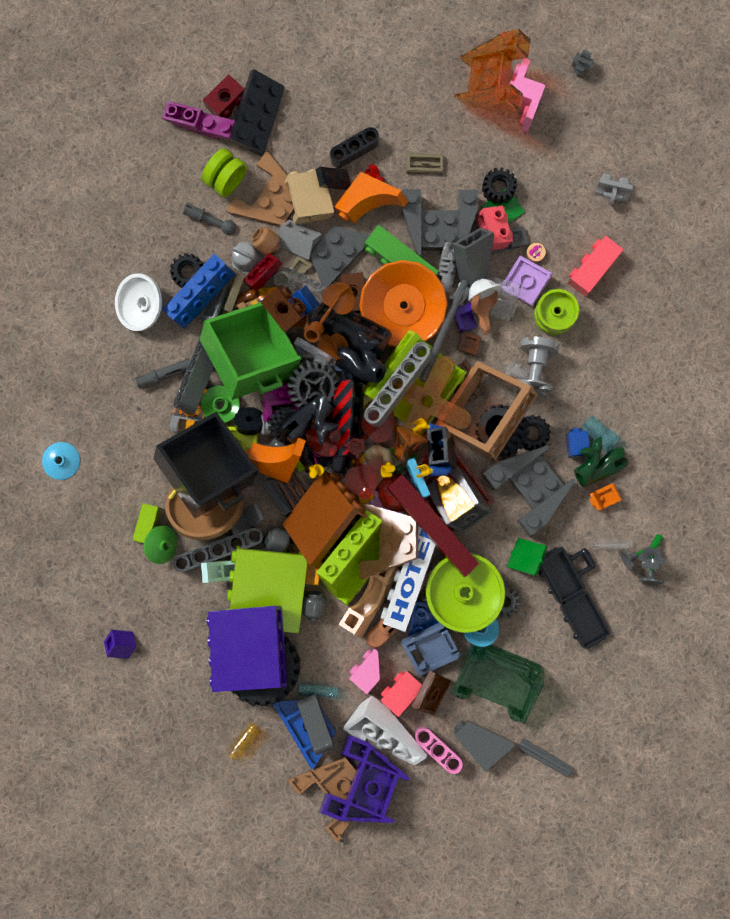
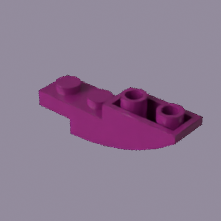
[162,101,235,140]

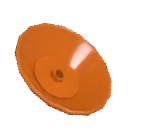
[359,260,448,348]

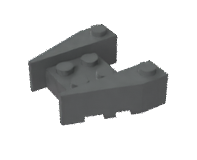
[402,189,478,257]
[481,445,575,536]

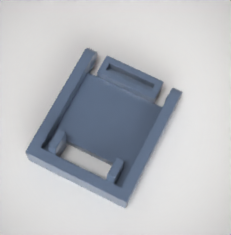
[401,623,461,676]

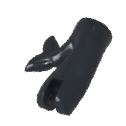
[335,331,386,383]
[280,394,339,446]

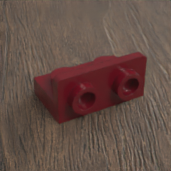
[243,253,283,292]

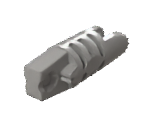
[438,242,456,292]

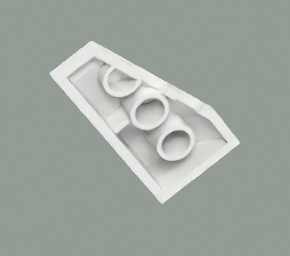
[343,696,427,765]

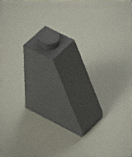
[453,228,494,288]
[453,720,515,772]

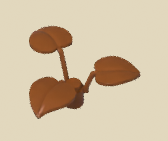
[282,283,355,364]
[370,417,428,467]

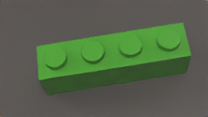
[363,225,439,274]

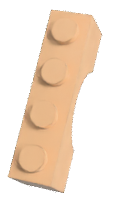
[339,558,401,638]

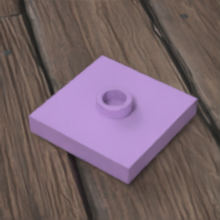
[502,256,553,307]

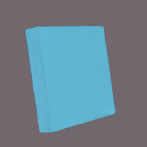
[406,458,430,499]

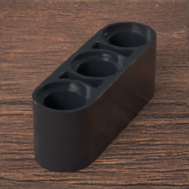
[330,127,379,168]

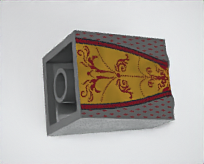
[427,466,493,533]

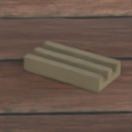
[406,153,444,174]
[222,275,244,314]

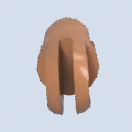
[366,619,398,648]

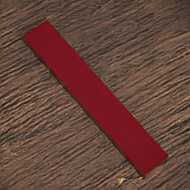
[387,474,479,577]

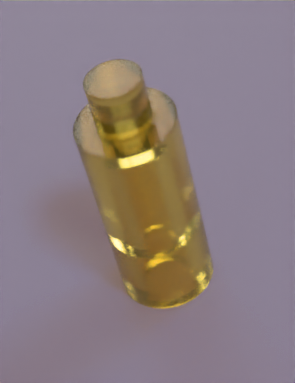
[228,722,261,760]

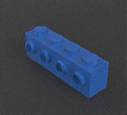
[162,254,235,329]

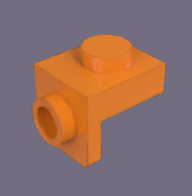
[590,482,623,511]

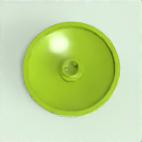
[425,553,505,633]

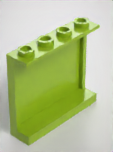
[364,330,467,435]
[316,510,383,606]
[226,546,307,633]

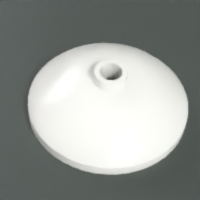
[115,274,162,331]

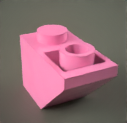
[349,648,380,694]

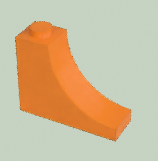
[334,172,408,224]
[246,438,306,483]

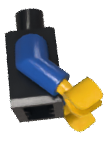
[413,418,457,478]

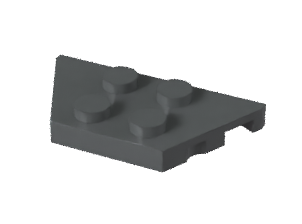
[311,226,370,291]

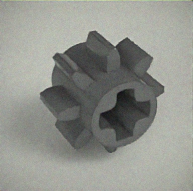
[571,50,594,76]

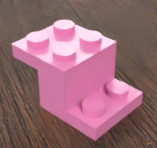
[505,58,545,133]

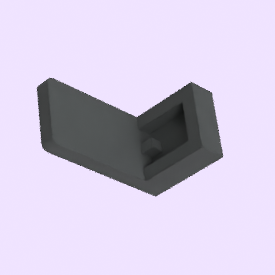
[229,503,264,536]

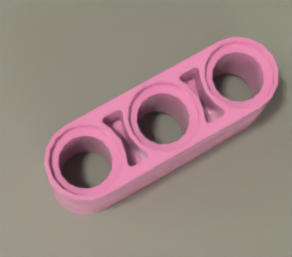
[415,726,463,774]

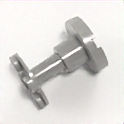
[516,337,560,396]

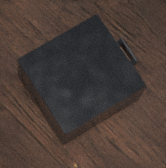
[154,412,259,519]

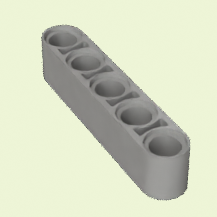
[364,342,432,427]

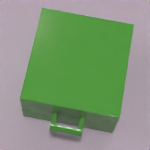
[200,302,301,400]

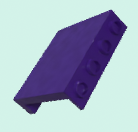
[207,606,287,692]

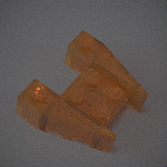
[454,29,531,114]

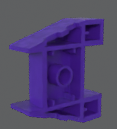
[319,735,410,823]

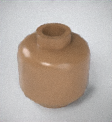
[252,227,280,256]

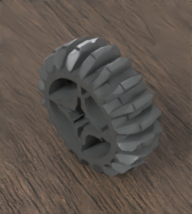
[287,360,339,408]

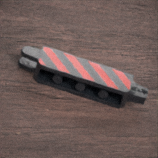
[329,370,365,475]

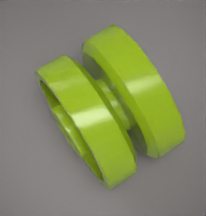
[201,148,248,198]
[533,289,580,336]

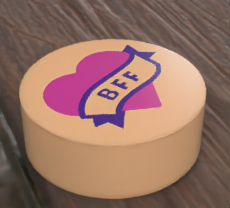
[526,243,546,263]

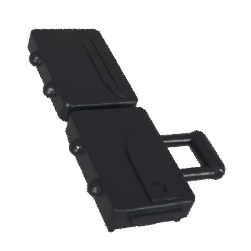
[539,547,610,649]

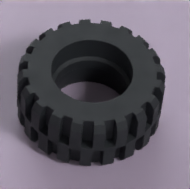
[231,636,300,706]

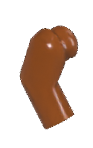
[234,289,259,310]

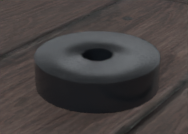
[234,407,263,435]

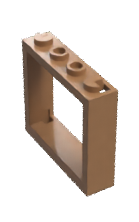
[435,361,538,460]

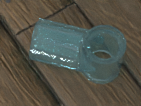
[581,415,621,453]

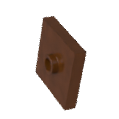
[411,670,451,715]

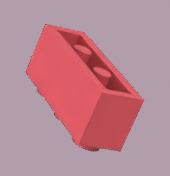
[568,236,624,297]

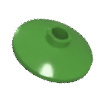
[201,385,239,423]
[144,526,178,564]

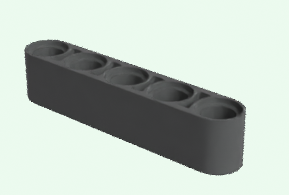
[173,335,214,415]
[172,528,265,572]

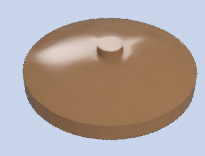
[165,487,244,540]

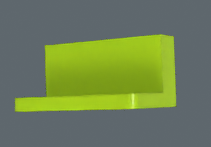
[133,503,162,543]

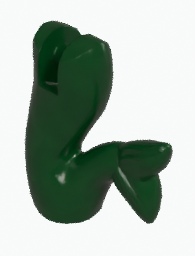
[574,437,629,488]

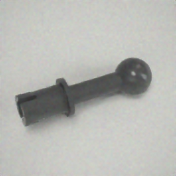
[183,203,236,235]

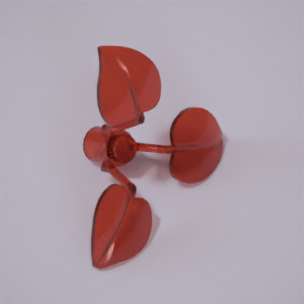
[305,411,394,500]

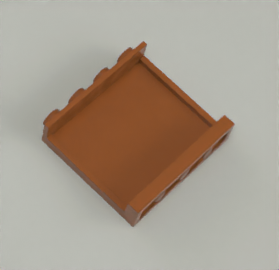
[283,470,368,570]

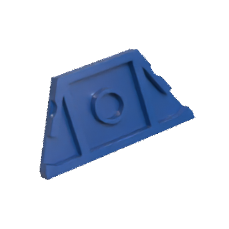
[273,699,336,769]

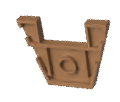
[226,151,294,226]
[360,503,418,580]
[288,757,356,842]

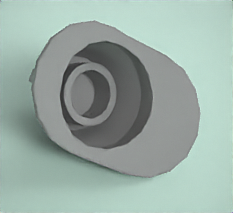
[232,242,265,275]

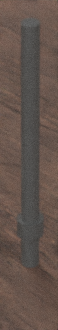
[419,280,469,382]

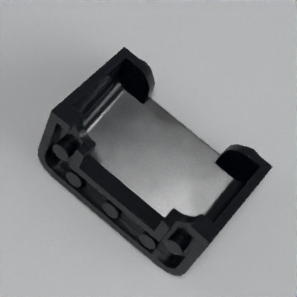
[299,302,392,385]

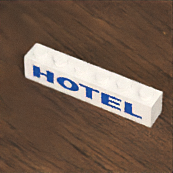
[380,518,444,632]

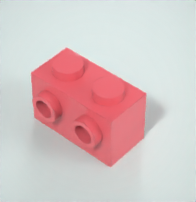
[476,206,513,250]
[380,670,422,717]

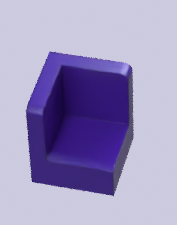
[454,303,477,334]
[104,629,137,659]

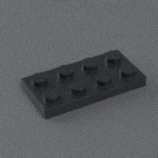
[229,69,285,156]

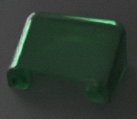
[452,643,544,723]

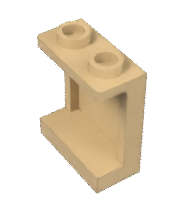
[285,169,334,224]

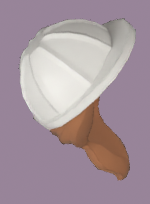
[468,279,502,335]

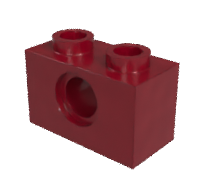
[203,74,245,119]

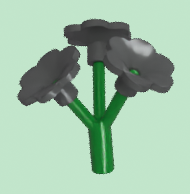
[619,534,665,584]

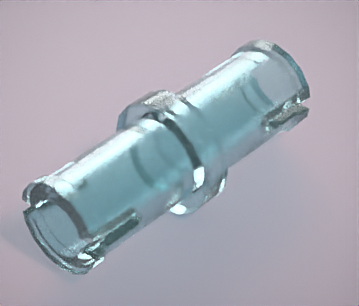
[298,682,338,699]

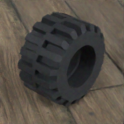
[475,404,529,457]

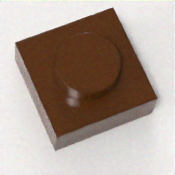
[457,332,481,356]

